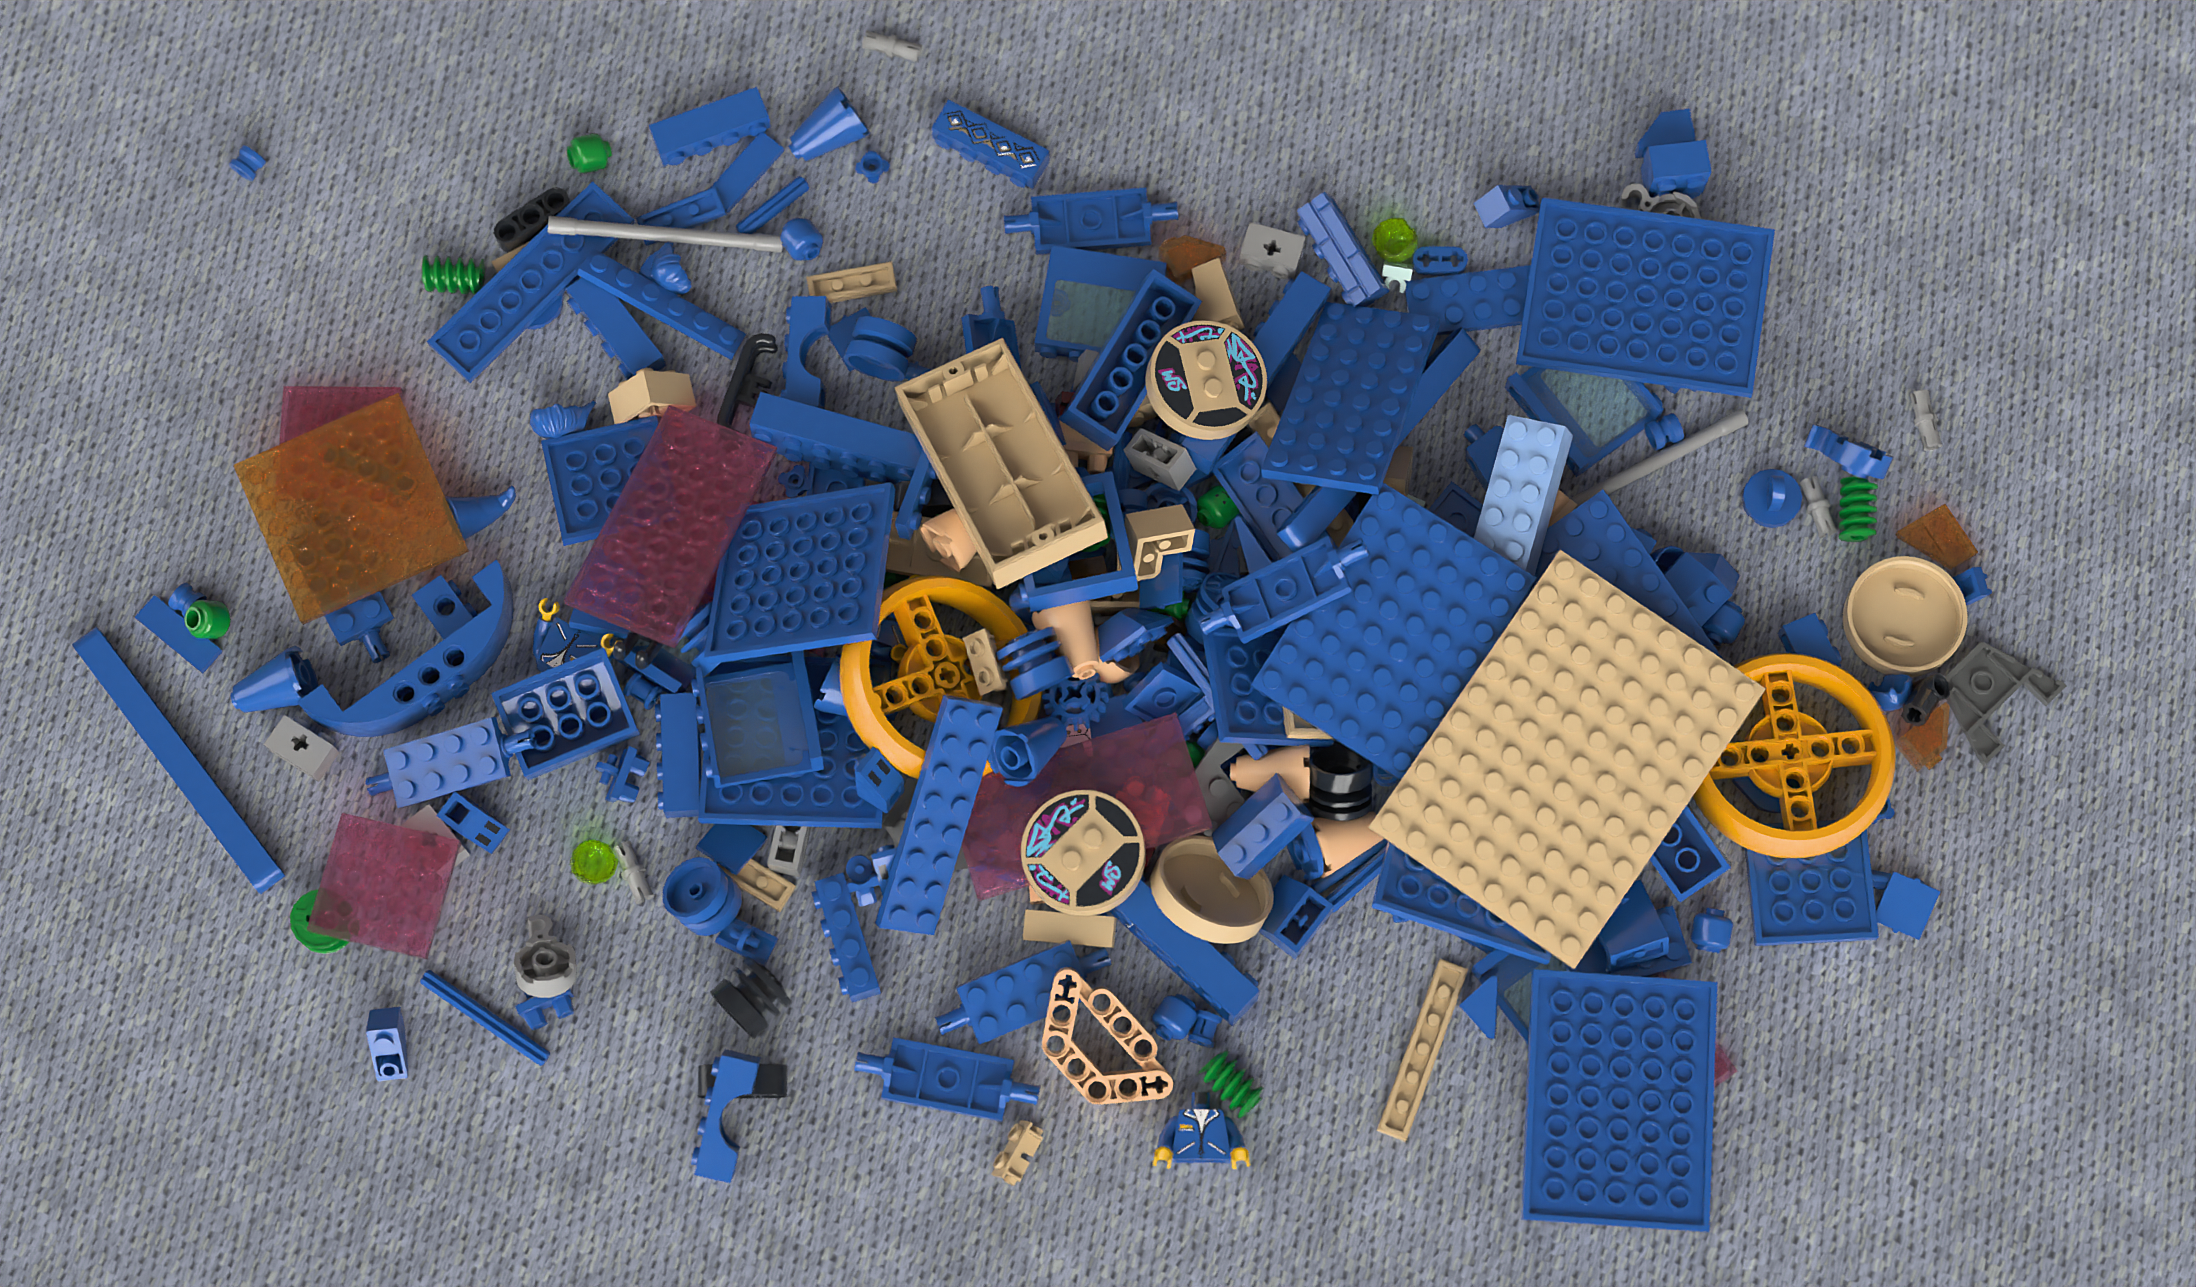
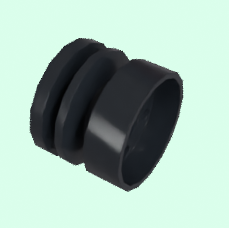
[1309,745,1373,821]
[709,956,792,1039]

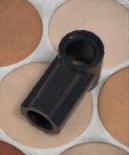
[1901,673,1950,727]

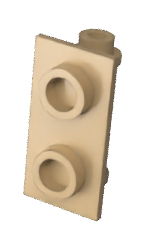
[963,628,1008,696]
[991,1120,1043,1186]

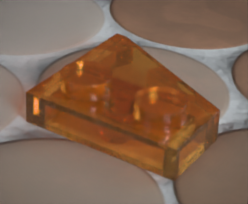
[1895,504,1978,570]

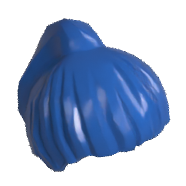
[638,242,692,295]
[530,400,596,439]

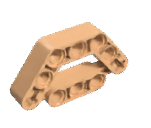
[1042,967,1173,1105]

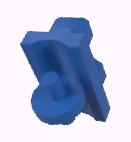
[595,746,650,803]
[846,855,879,907]
[715,918,779,966]
[515,988,574,1031]

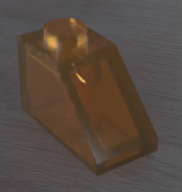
[1158,235,1226,285]
[1895,702,1950,772]

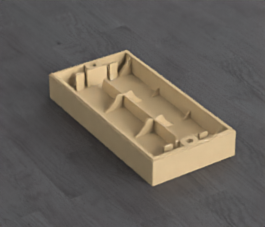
[894,338,1108,589]

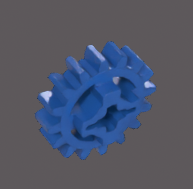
[1042,673,1109,731]

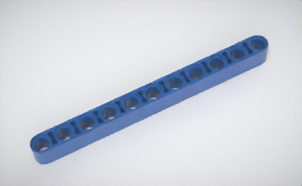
[1276,327,1481,553]
[72,626,286,894]

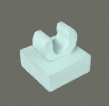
[1382,260,1413,293]

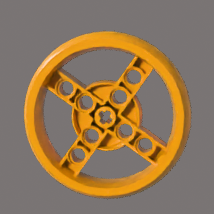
[839,575,1043,779]
[1692,653,1896,858]

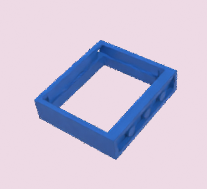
[1019,471,1138,612]

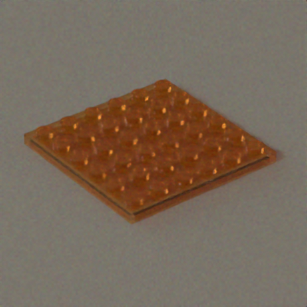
[233,393,469,625]

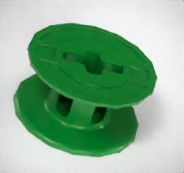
[290,889,357,954]

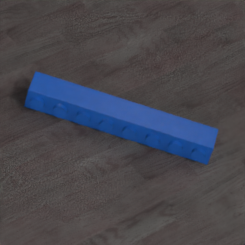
[1178,271,1331,475]

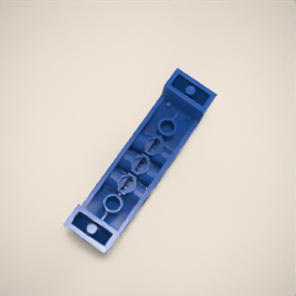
[298,560,514,737]

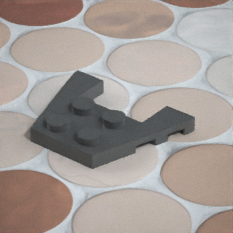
[1945,641,2067,766]
[1171,736,1246,837]

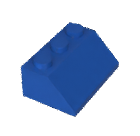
[1211,773,1315,880]

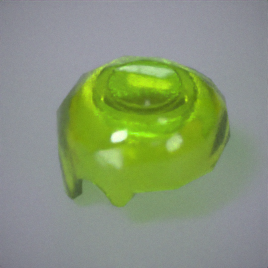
[1372,218,1418,263]
[569,839,618,886]

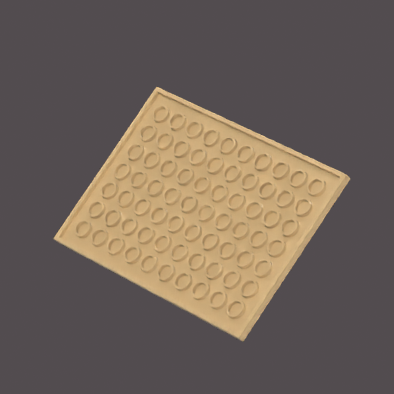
[1368,550,1766,969]

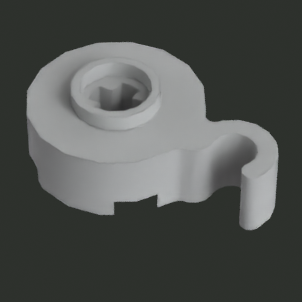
[1620,184,1701,219]
[514,914,577,998]

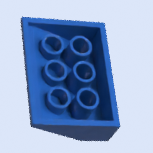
[491,647,641,781]

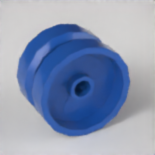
[844,316,917,382]
[662,857,742,936]

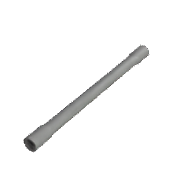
[548,216,782,253]
[1569,409,1748,507]

